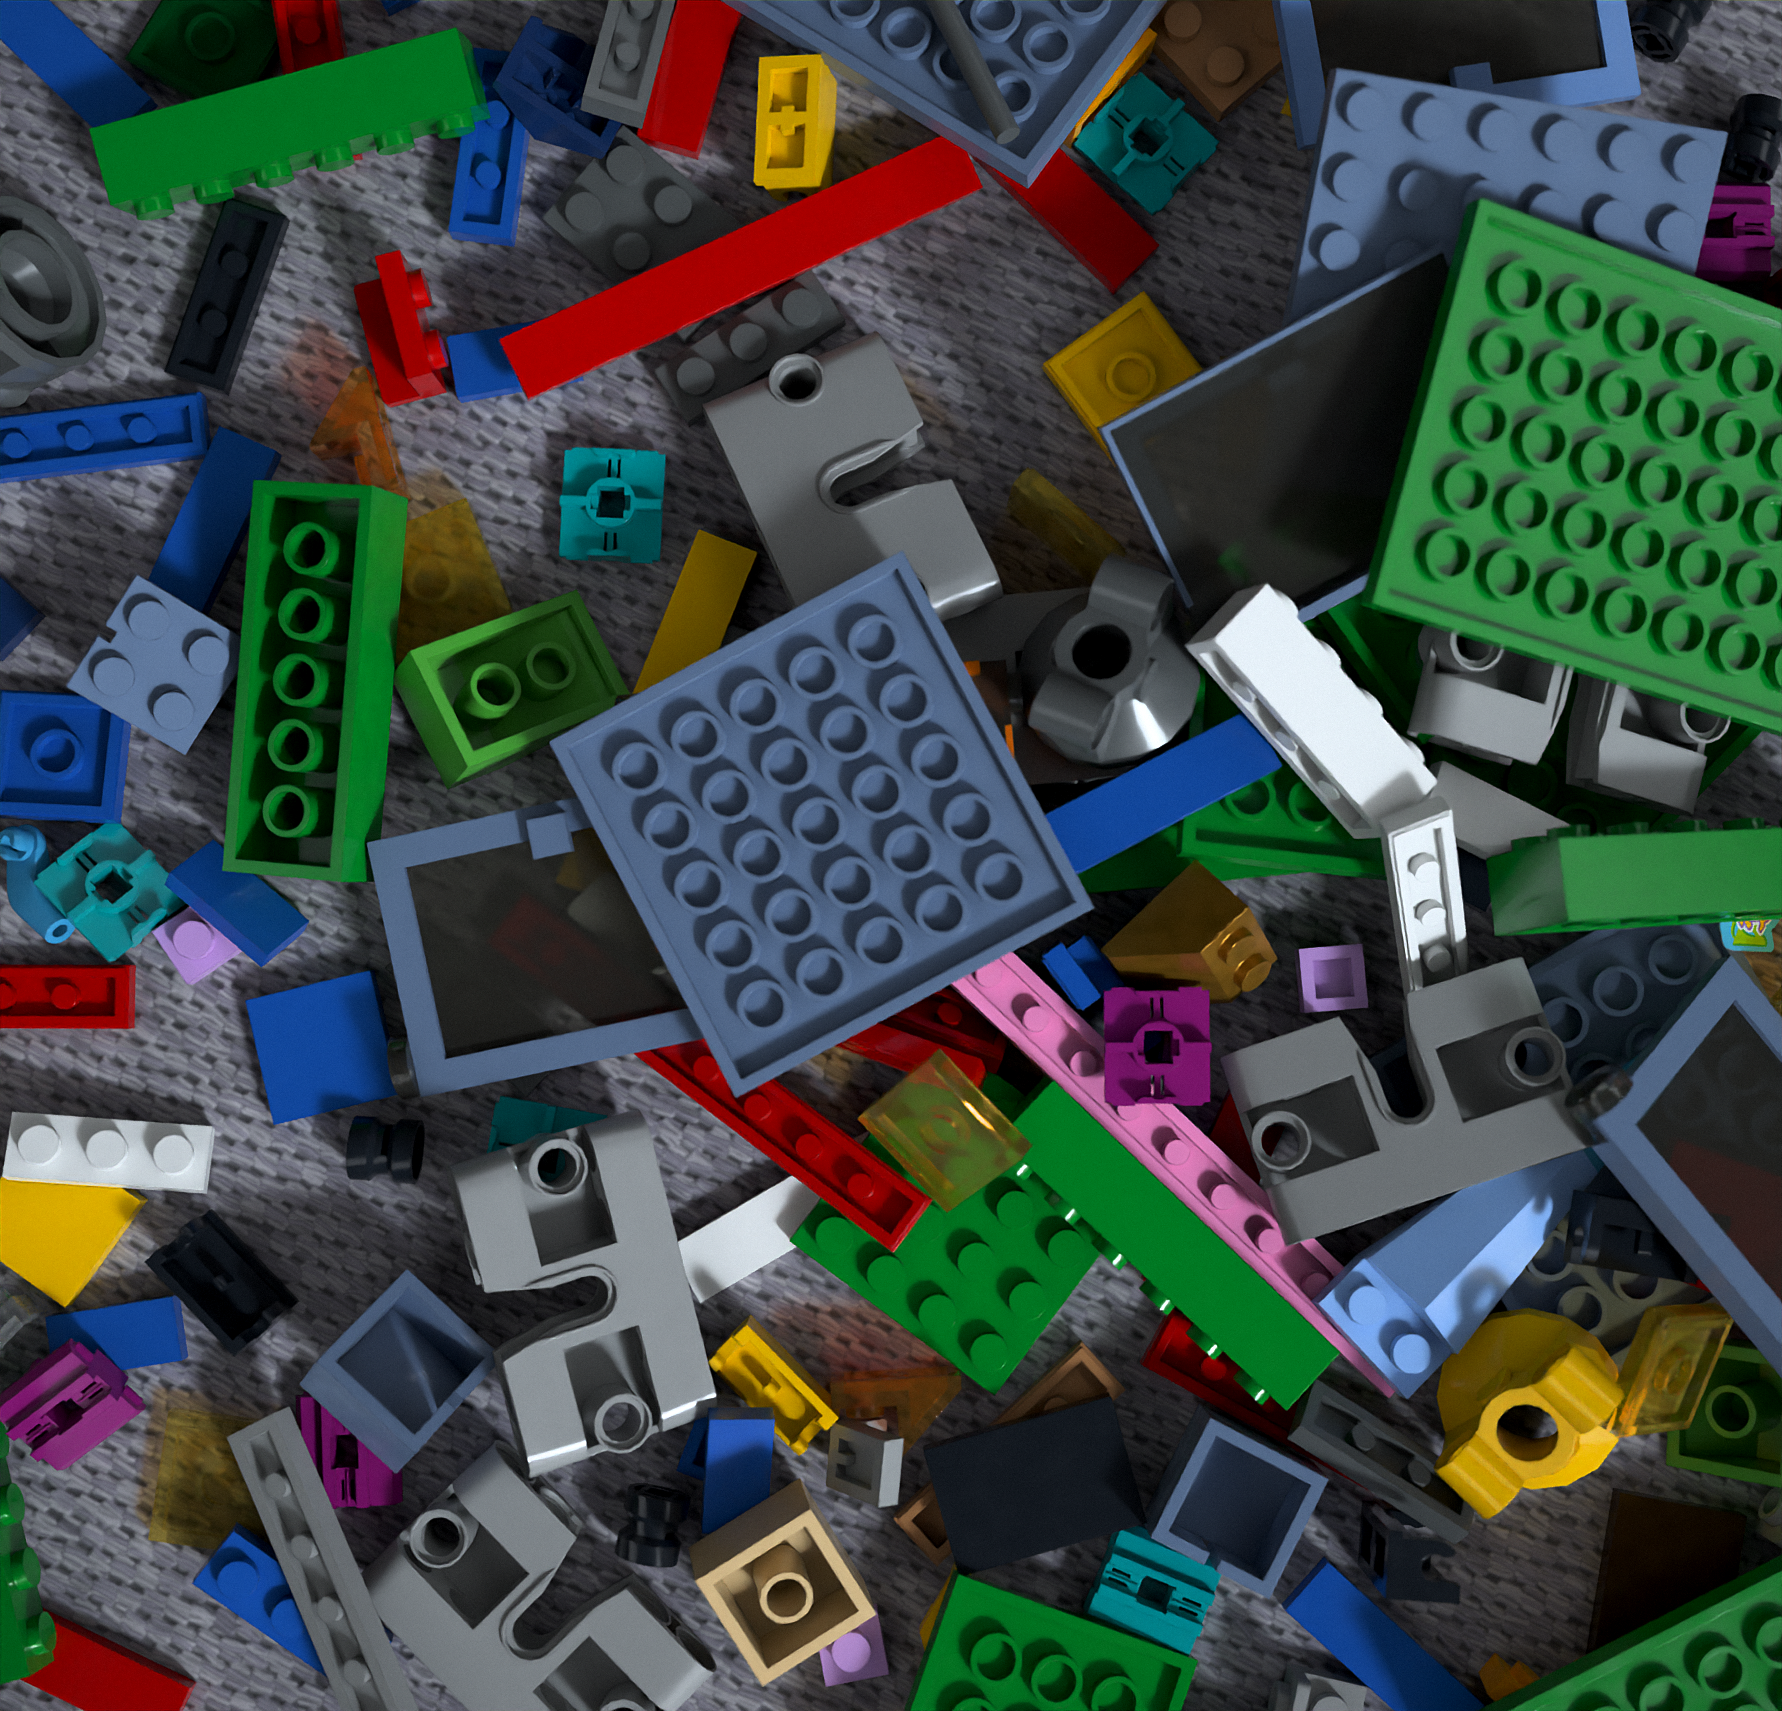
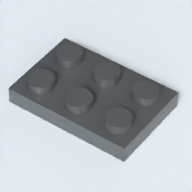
[541,125,743,345]

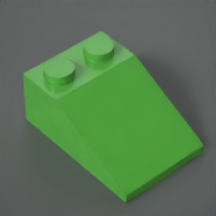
[394,590,631,790]

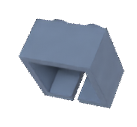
[66,573,241,755]
[300,1269,495,1474]
[1144,1403,1329,1599]

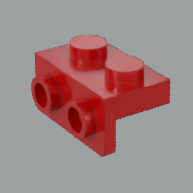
[353,250,449,407]

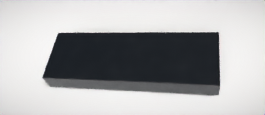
[164,198,290,396]

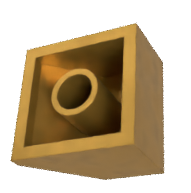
[1100,859,1278,1007]

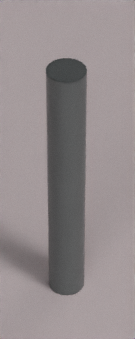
[925,0,1020,144]

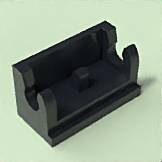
[1563,1190,1727,1285]
[145,1209,299,1357]
[1358,1500,1461,1605]

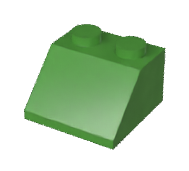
[1666,1336,1782,1488]

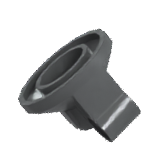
[0,195,107,409]
[1017,553,1201,770]

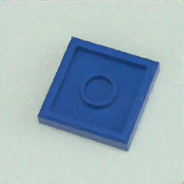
[0,690,131,824]
[245,970,403,1125]

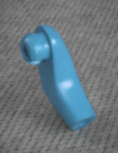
[0,824,75,944]

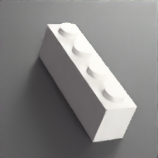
[1185,583,1438,839]

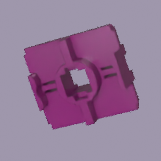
[1694,182,1775,284]
[1103,987,1212,1106]
[0,1338,146,1471]
[295,1391,403,1510]

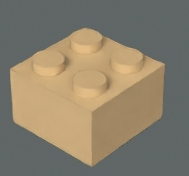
[688,1478,876,1686]

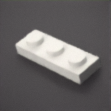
[2,1112,215,1194]

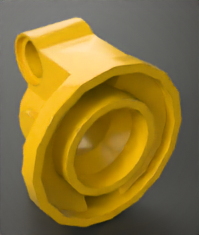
[1433,1308,1625,1519]

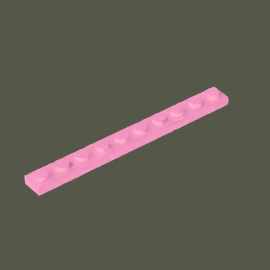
[950,952,1395,1398]

